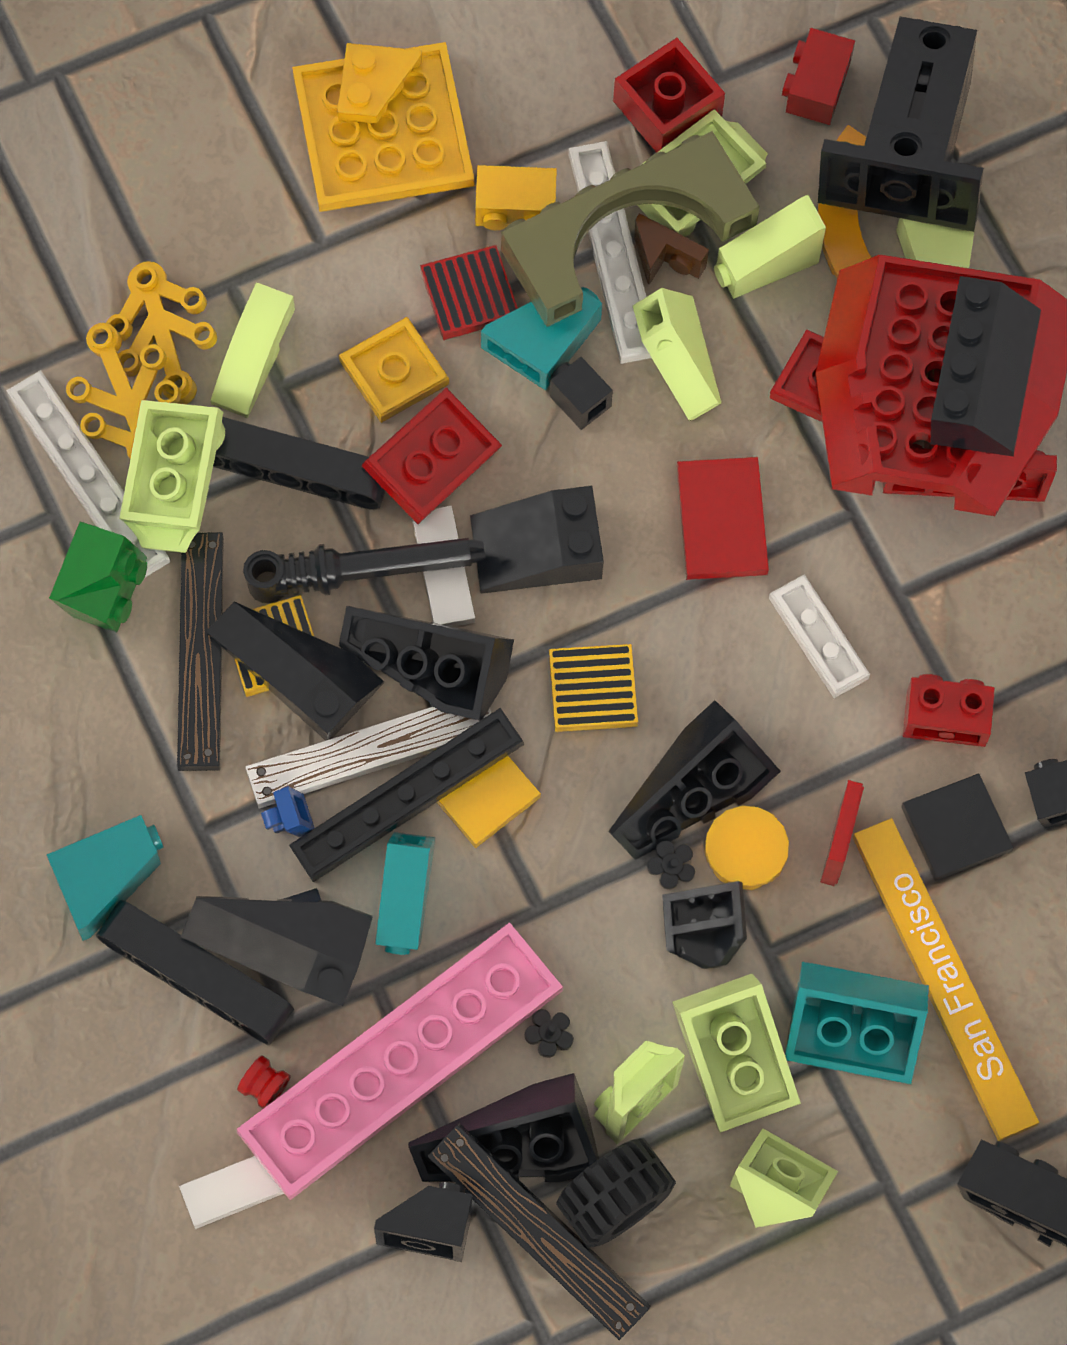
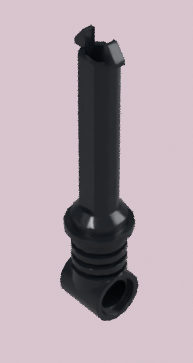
[243,538,486,603]

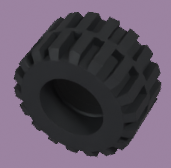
[556,1138,676,1248]

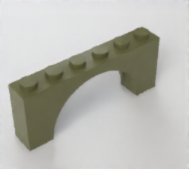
[501,131,760,327]

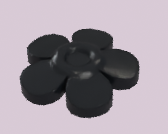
[647,840,695,889]
[524,1009,574,1058]

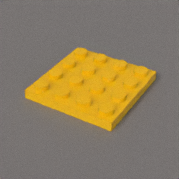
[292,42,475,212]

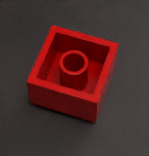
[613,37,725,153]

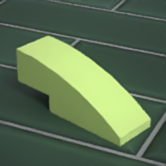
[210,282,295,418]

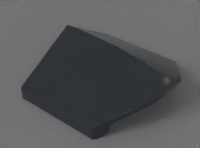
[662,881,747,969]

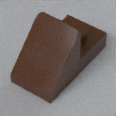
[634,213,709,284]

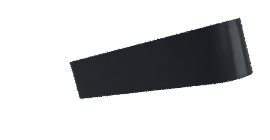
[213,417,385,510]
[96,900,294,1045]

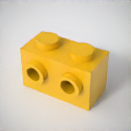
[475,165,557,230]

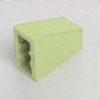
[714,195,826,299]
[896,218,975,268]

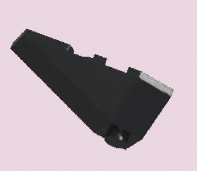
[206,602,384,741]
[339,606,514,720]
[608,700,781,860]
[181,896,373,1006]
[408,1073,599,1182]

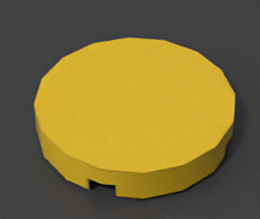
[705,806,789,890]

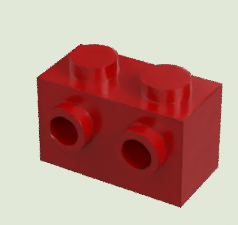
[782,28,856,125]
[903,674,995,747]

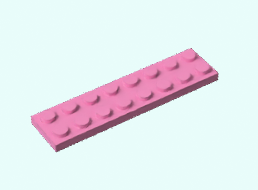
[237,922,563,1200]

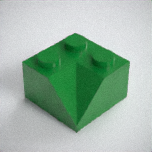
[49,521,147,633]

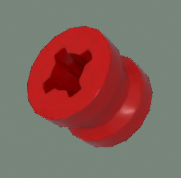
[237,1055,291,1109]

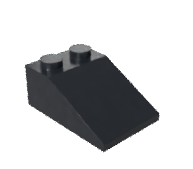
[470,486,604,594]

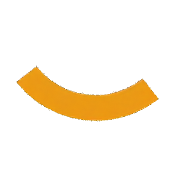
[817,125,872,279]

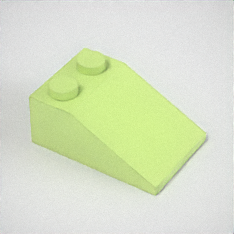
[672,974,801,1132]

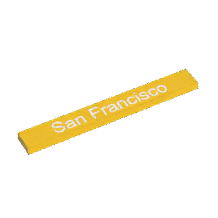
[853,818,1040,1142]

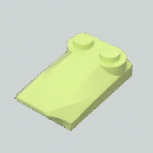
[637,109,768,237]
[119,400,225,553]
[594,1041,685,1145]

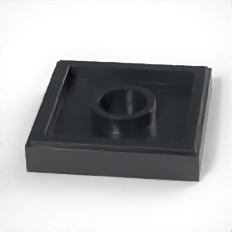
[901,773,1014,881]

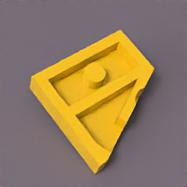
[337,43,422,124]

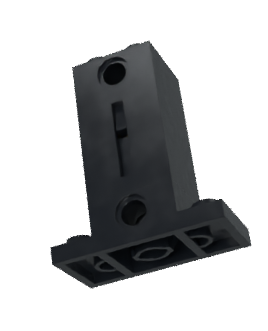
[818,16,984,232]

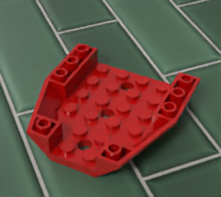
[816,255,1067,517]

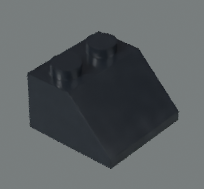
[374,1182,473,1262]

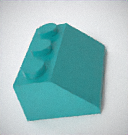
[785,961,929,1084]

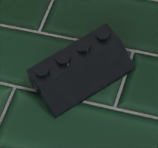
[930,276,1041,457]

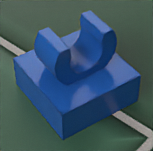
[261,786,315,837]

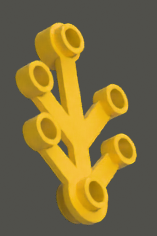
[106,261,217,404]
[66,323,181,459]

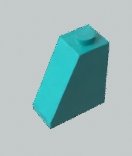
[481,287,602,391]
[47,815,164,941]
[375,832,436,955]

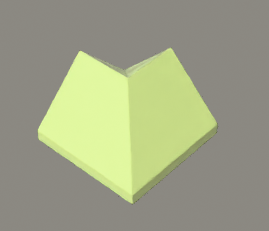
[730,1128,838,1228]

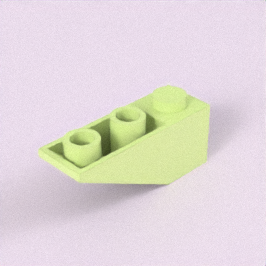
[633,288,721,420]

